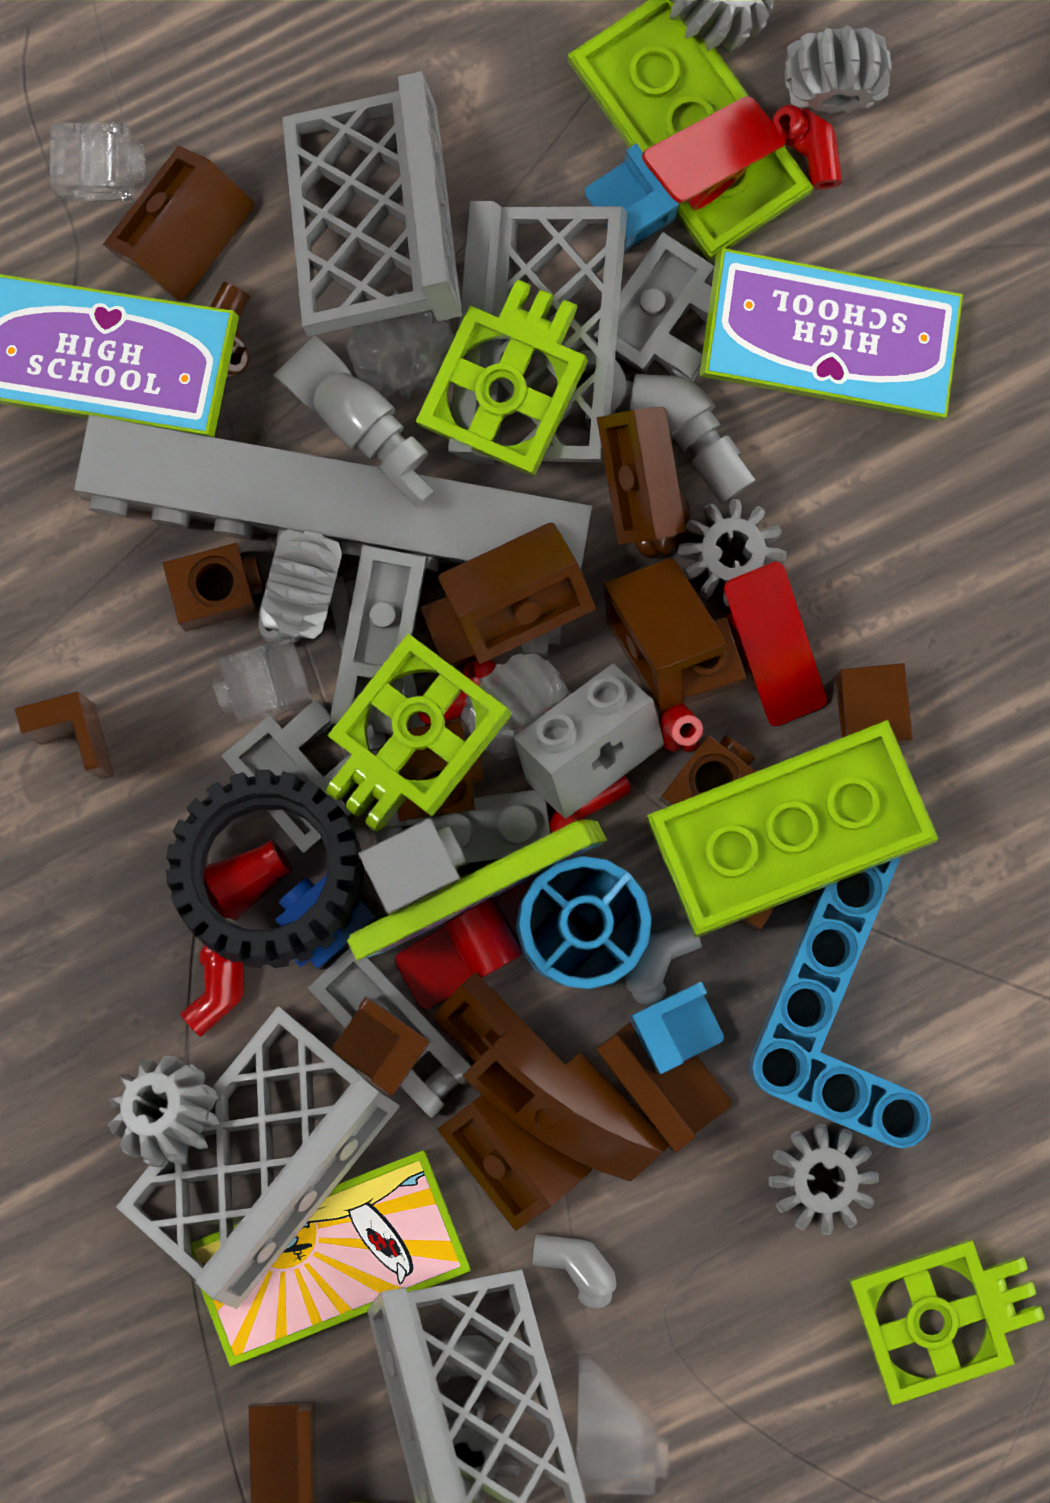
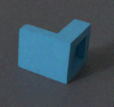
[585,144,679,254]
[628,981,724,1074]

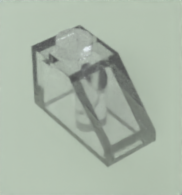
[576,1353,669,1495]

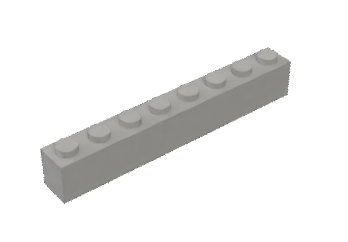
[74,415,592,574]

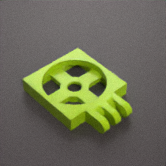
[416,280,588,477]
[326,633,512,832]
[848,1239,1045,1406]

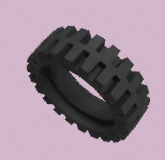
[166,770,364,969]

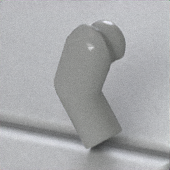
[532,1234,617,1309]

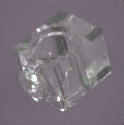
[50,123,145,202]
[212,637,313,726]

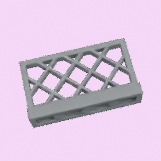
[282,71,462,336]
[448,201,627,464]
[116,1006,400,1309]
[367,1269,586,1503]

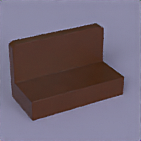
[103,145,255,301]
[596,407,686,545]
[438,522,596,664]
[603,558,726,712]
[14,691,114,780]
[595,1021,731,1153]
[437,1095,592,1231]
[248,1402,317,1503]

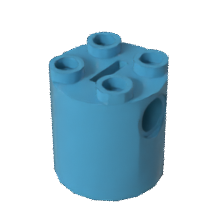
[515,856,652,989]

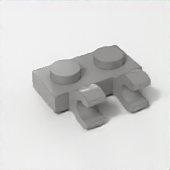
[591,232,714,383]
[221,700,358,853]

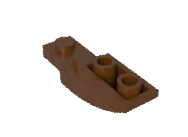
[432,972,670,1182]

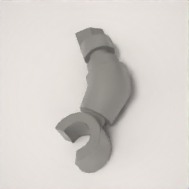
[272,336,435,508]
[579,350,755,505]

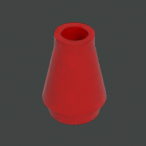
[204,839,292,921]

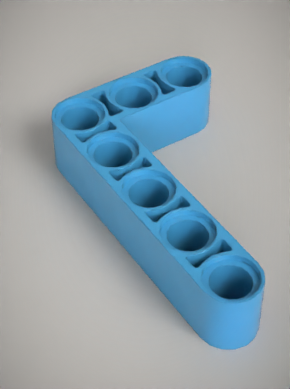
[748,857,931,1148]

